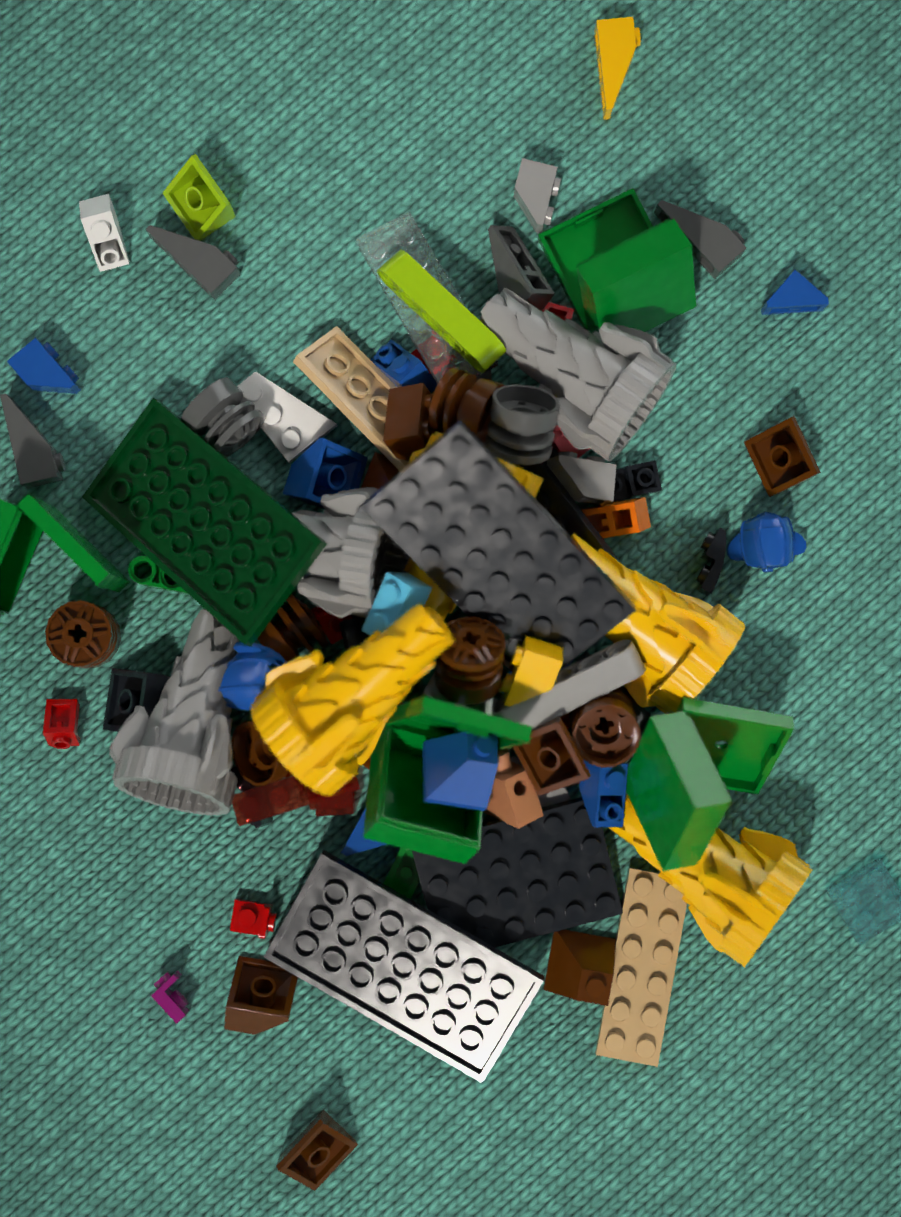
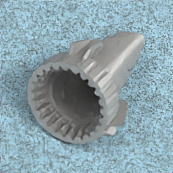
[479,288,677,461]
[292,487,409,619]
[109,609,240,815]

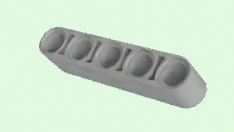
[492,639,646,730]

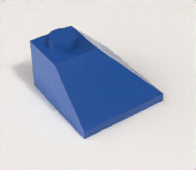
[283,438,368,509]
[423,732,498,811]

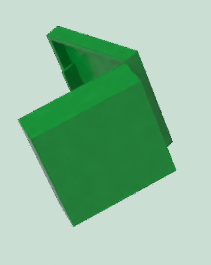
[537,188,696,334]
[0,494,130,615]
[363,696,532,864]
[626,697,794,871]

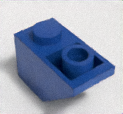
[7,337,81,394]
[370,339,438,393]
[579,759,628,827]

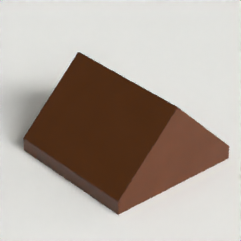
[744,416,821,497]
[513,718,591,796]
[276,1109,358,1191]

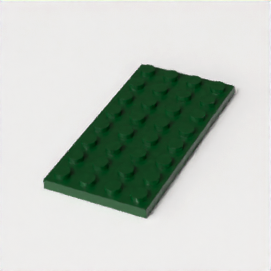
[82,398,327,647]

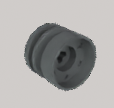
[181,377,265,458]
[485,385,560,465]

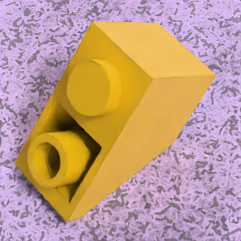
[500,636,563,707]

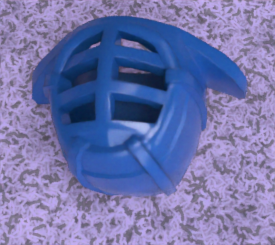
[726,511,806,573]
[219,642,287,711]

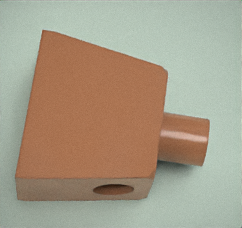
[483,748,543,829]

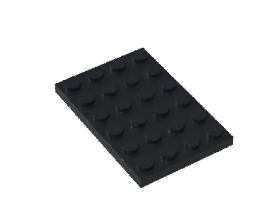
[412,797,623,947]

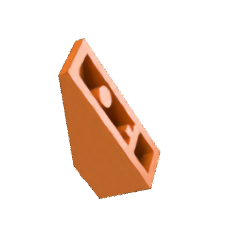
[581,497,651,538]

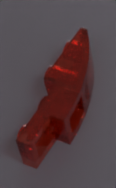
[232,775,360,826]

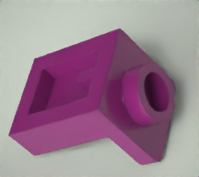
[151,971,190,1024]

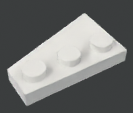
[238,372,337,464]

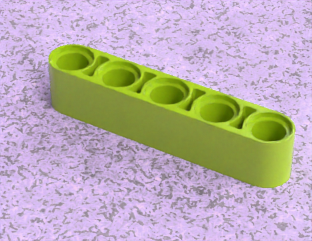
[377,249,506,373]

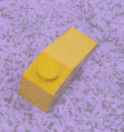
[594,17,641,120]

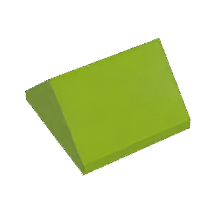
[163,154,236,241]

